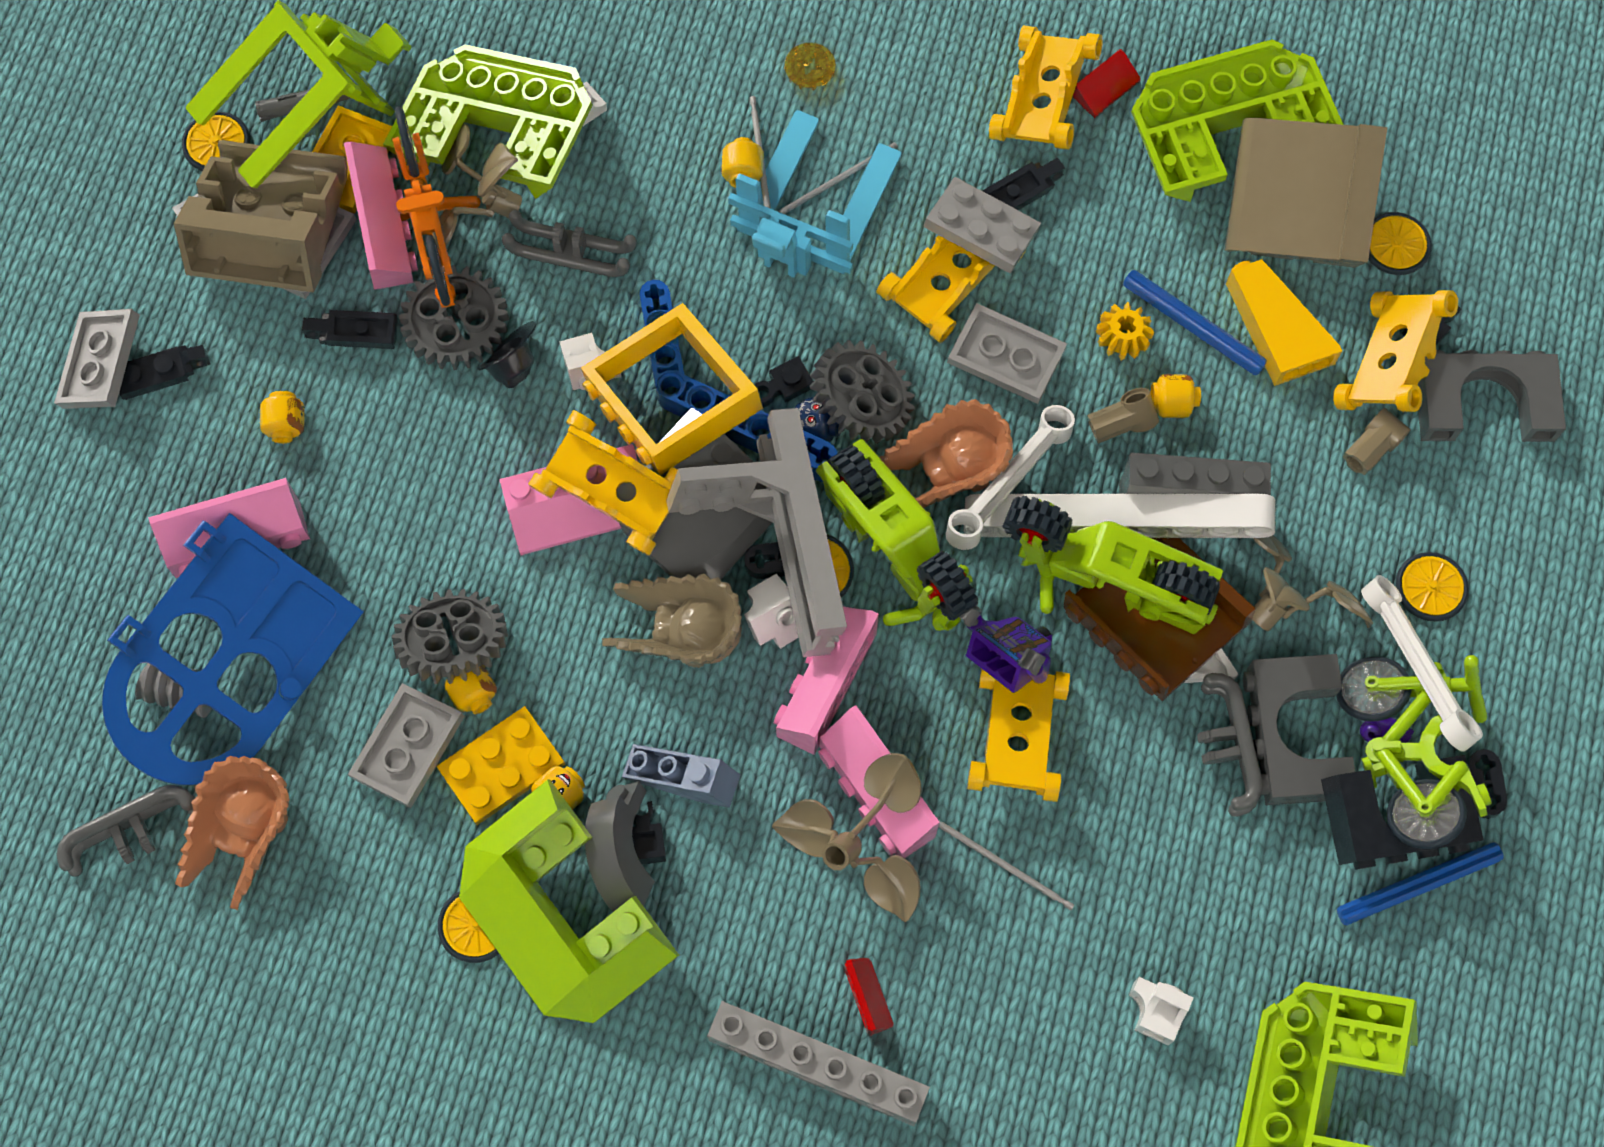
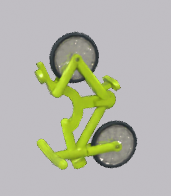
[1336,655,1492,849]

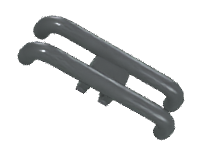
[502,210,637,277]
[1197,673,1263,817]
[56,784,195,877]

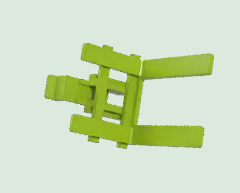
[186,0,412,188]

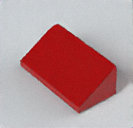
[1072,49,1141,118]
[844,958,894,1036]

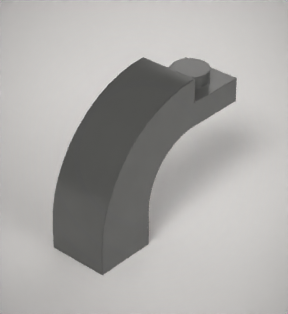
[585,781,655,912]

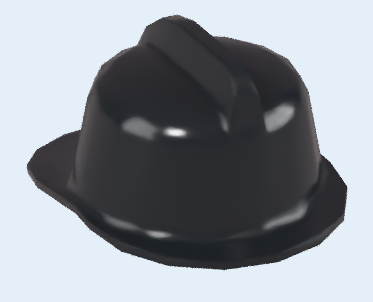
[477,321,536,388]

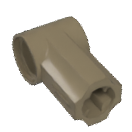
[1087,388,1159,444]
[1343,408,1411,475]

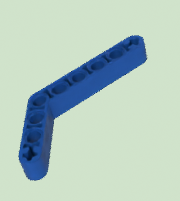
[640,280,837,482]

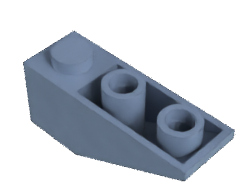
[622,744,740,808]

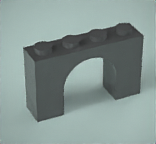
[1418,350,1566,442]
[1119,452,1271,495]
[1243,654,1355,806]

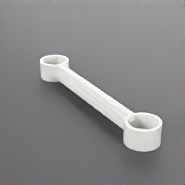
[946,405,1075,550]
[1361,575,1483,752]

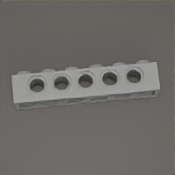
[707,1001,930,1126]

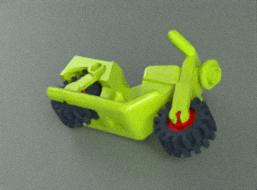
[816,439,978,631]
[1002,496,1223,634]

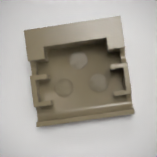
[1224,118,1388,268]
[173,140,348,292]

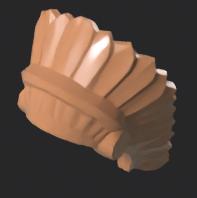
[879,399,1013,508]
[175,756,290,910]

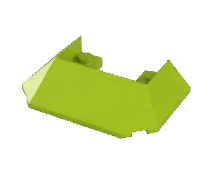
[1131,39,1344,202]
[383,45,593,199]
[459,779,680,1023]
[1236,982,1418,1147]

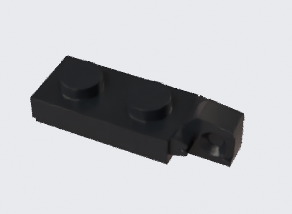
[982,157,1065,210]
[302,310,398,349]
[119,345,211,400]

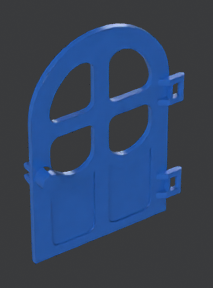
[102,513,364,785]

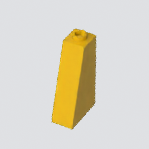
[1226,259,1342,386]

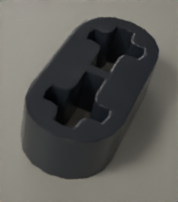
[744,542,785,579]
[1466,749,1507,819]

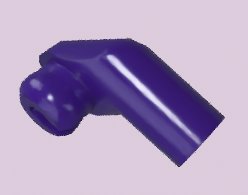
[1360,717,1414,743]

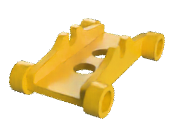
[989,25,1103,150]
[876,235,1026,343]
[1333,290,1458,412]
[528,410,678,556]
[967,668,1070,802]

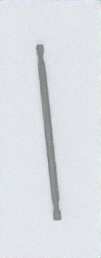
[749,96,771,209]
[778,142,898,214]
[938,820,1074,910]

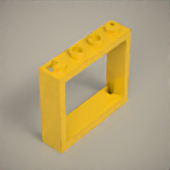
[581,303,763,475]

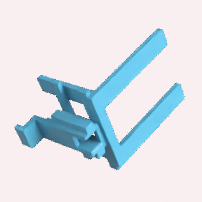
[728,110,901,278]

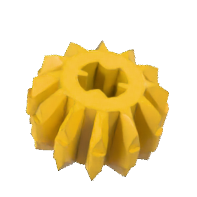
[1096,302,1154,361]

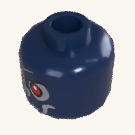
[795,397,840,443]

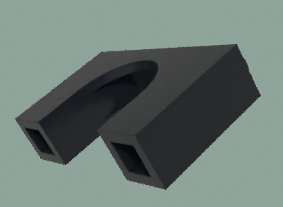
[1321,755,1484,870]

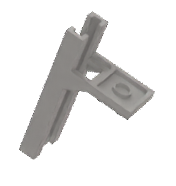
[666,408,847,657]

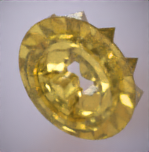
[785,43,836,91]

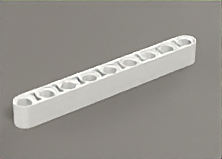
[963,494,1276,538]

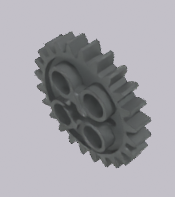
[399,265,509,370]
[810,340,915,444]
[392,589,508,684]

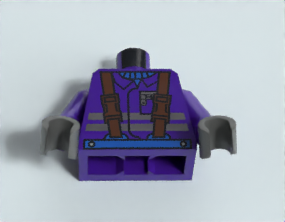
[960,605,1052,693]

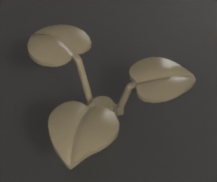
[433,123,522,250]
[1252,535,1373,631]
[772,753,922,922]

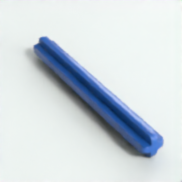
[1123,270,1267,375]
[1337,842,1504,925]

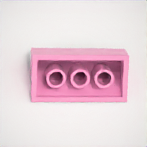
[344,142,418,290]
[499,444,638,555]
[148,478,310,578]
[773,607,879,755]
[818,705,940,858]

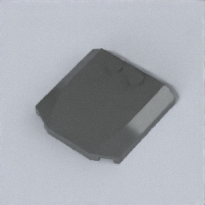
[617,408,773,580]

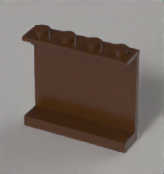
[1063,538,1256,702]

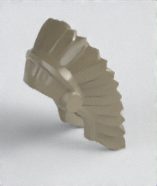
[602,573,742,668]

